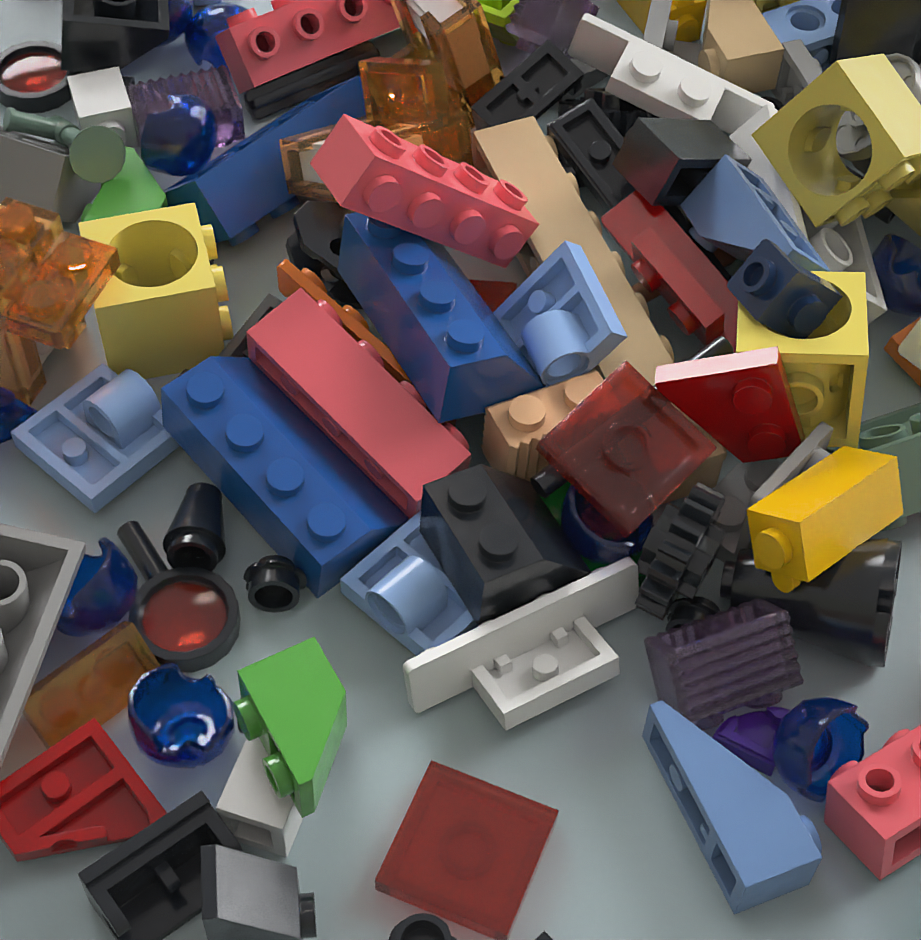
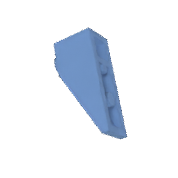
[680,154,831,272]
[642,700,823,915]

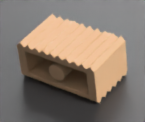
[481,370,621,481]

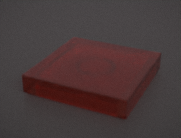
[535,360,717,539]
[375,760,559,940]

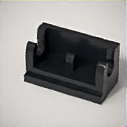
[471,39,584,131]
[78,790,243,940]

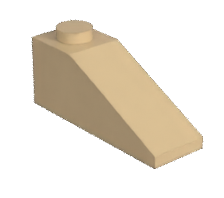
[698,0,784,93]

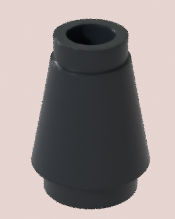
[162,482,226,572]

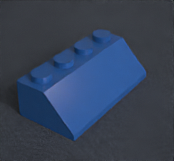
[163,76,389,246]
[337,212,547,423]
[161,356,409,599]

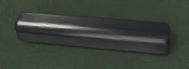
[243,41,381,120]

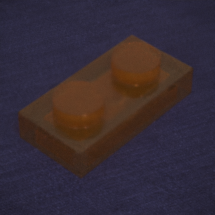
[22,620,167,749]

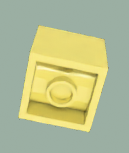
[751,54,921,228]
[78,202,234,379]
[736,271,869,448]

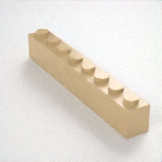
[471,116,727,508]

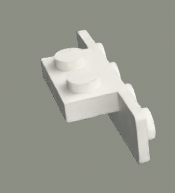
[568,13,775,134]
[403,557,639,731]

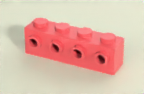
[215,0,412,94]
[310,114,539,268]
[246,288,472,519]
[824,725,921,880]

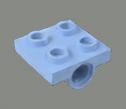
[493,240,628,386]
[11,363,180,513]
[340,510,478,656]

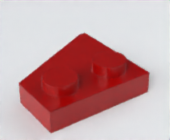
[655,346,805,463]
[0,717,167,862]

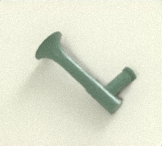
[3,107,126,183]

